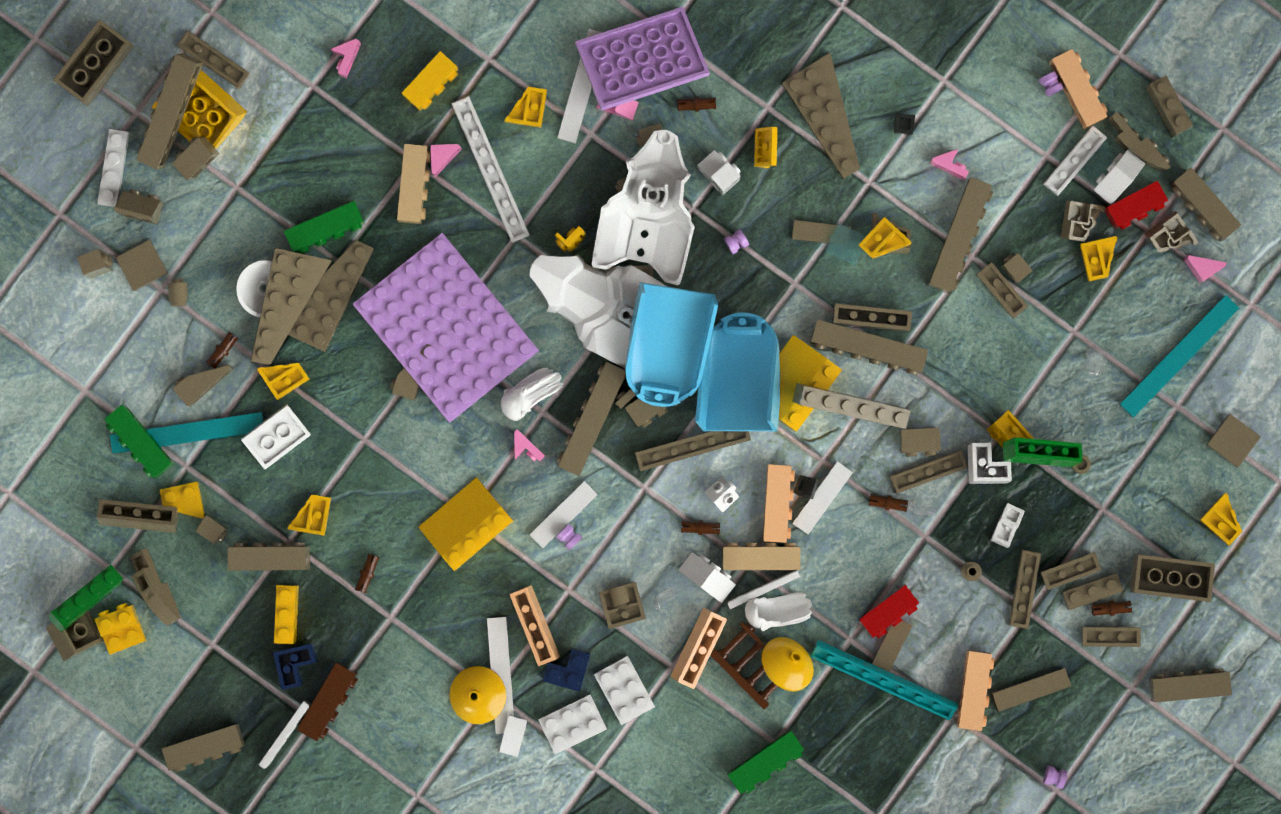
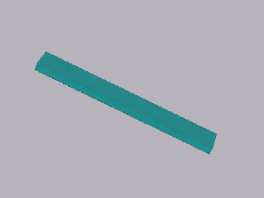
[1119,295,1240,418]
[110,412,264,454]
[810,640,959,720]

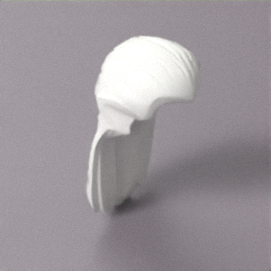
[501,368,563,421]
[745,592,812,631]

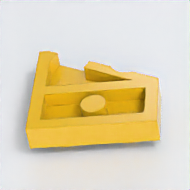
[505,86,547,128]
[858,217,912,259]
[1080,236,1117,282]
[257,363,310,400]
[1200,493,1242,546]
[288,495,331,536]

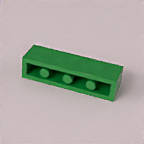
[284,201,365,254]
[104,404,175,478]
[1003,437,1083,467]
[49,565,123,632]
[727,730,804,794]

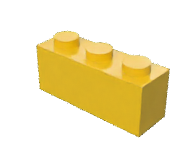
[402,51,458,111]
[274,585,299,644]

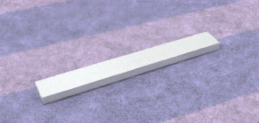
[451,96,530,243]

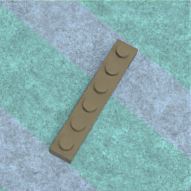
[635,431,751,471]

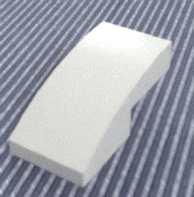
[990,503,1025,548]
[499,715,527,757]

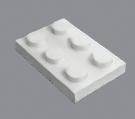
[241,404,311,469]
[594,656,655,725]
[538,694,607,754]

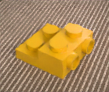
[95,603,147,655]

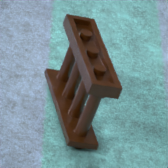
[710,622,778,710]

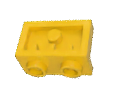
[754,127,777,169]
[555,226,586,253]
[986,410,1034,448]

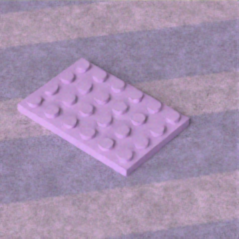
[575,7,710,111]

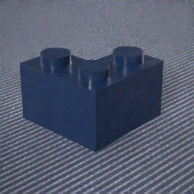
[273,643,318,690]
[543,648,591,692]

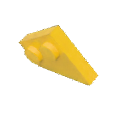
[160,482,205,519]

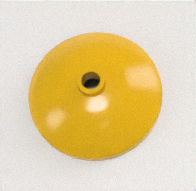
[761,637,814,691]
[449,666,506,724]

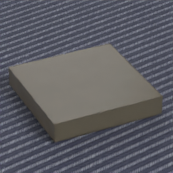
[116,240,168,292]
[1206,414,1261,468]

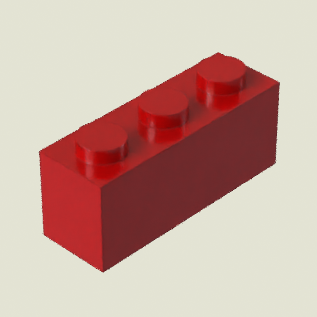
[1104,181,1169,230]
[859,585,919,639]

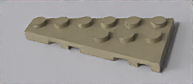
[782,53,860,180]
[288,240,374,352]
[251,248,332,365]

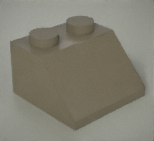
[114,189,164,225]
[46,611,104,661]

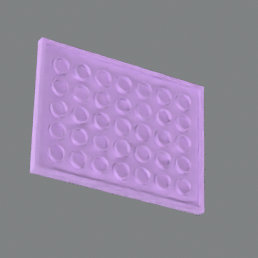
[353,233,539,423]

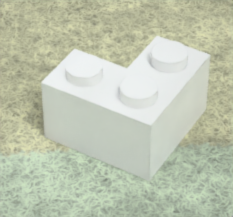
[1094,149,1145,204]
[697,150,741,196]
[968,443,1012,484]
[679,552,736,603]

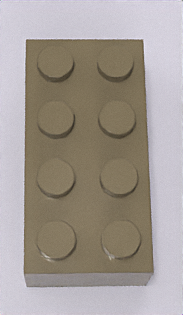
[53,19,134,106]
[228,543,310,571]
[1130,554,1215,602]

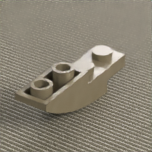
[1108,112,1171,172]
[130,549,181,626]

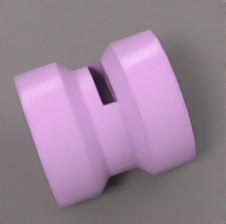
[1039,71,1064,97]
[723,229,749,255]
[556,524,583,551]
[1043,765,1068,789]

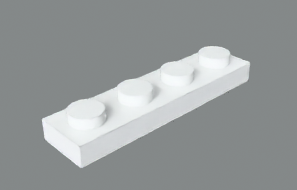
[97,129,129,207]

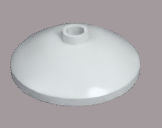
[236,260,272,317]

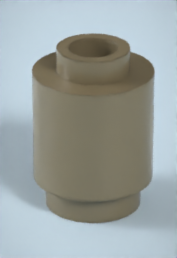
[168,279,188,307]
[960,562,982,581]

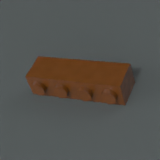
[297,662,358,741]

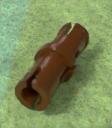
[678,97,716,112]
[206,332,239,369]
[868,494,908,512]
[681,520,720,535]
[355,553,380,594]
[1091,601,1132,616]

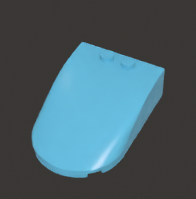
[625,282,718,407]
[695,313,780,432]

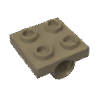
[599,582,646,629]

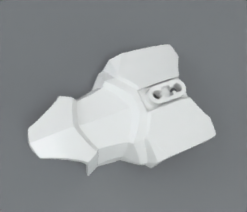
[592,130,695,285]
[529,254,666,368]

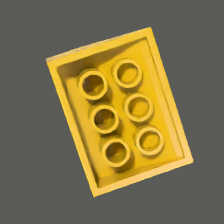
[152,70,248,149]
[779,335,842,432]
[418,477,514,571]

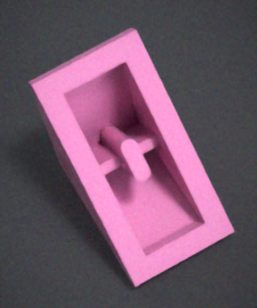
[431,144,462,177]
[1184,255,1227,283]

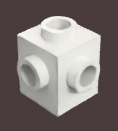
[704,477,739,512]

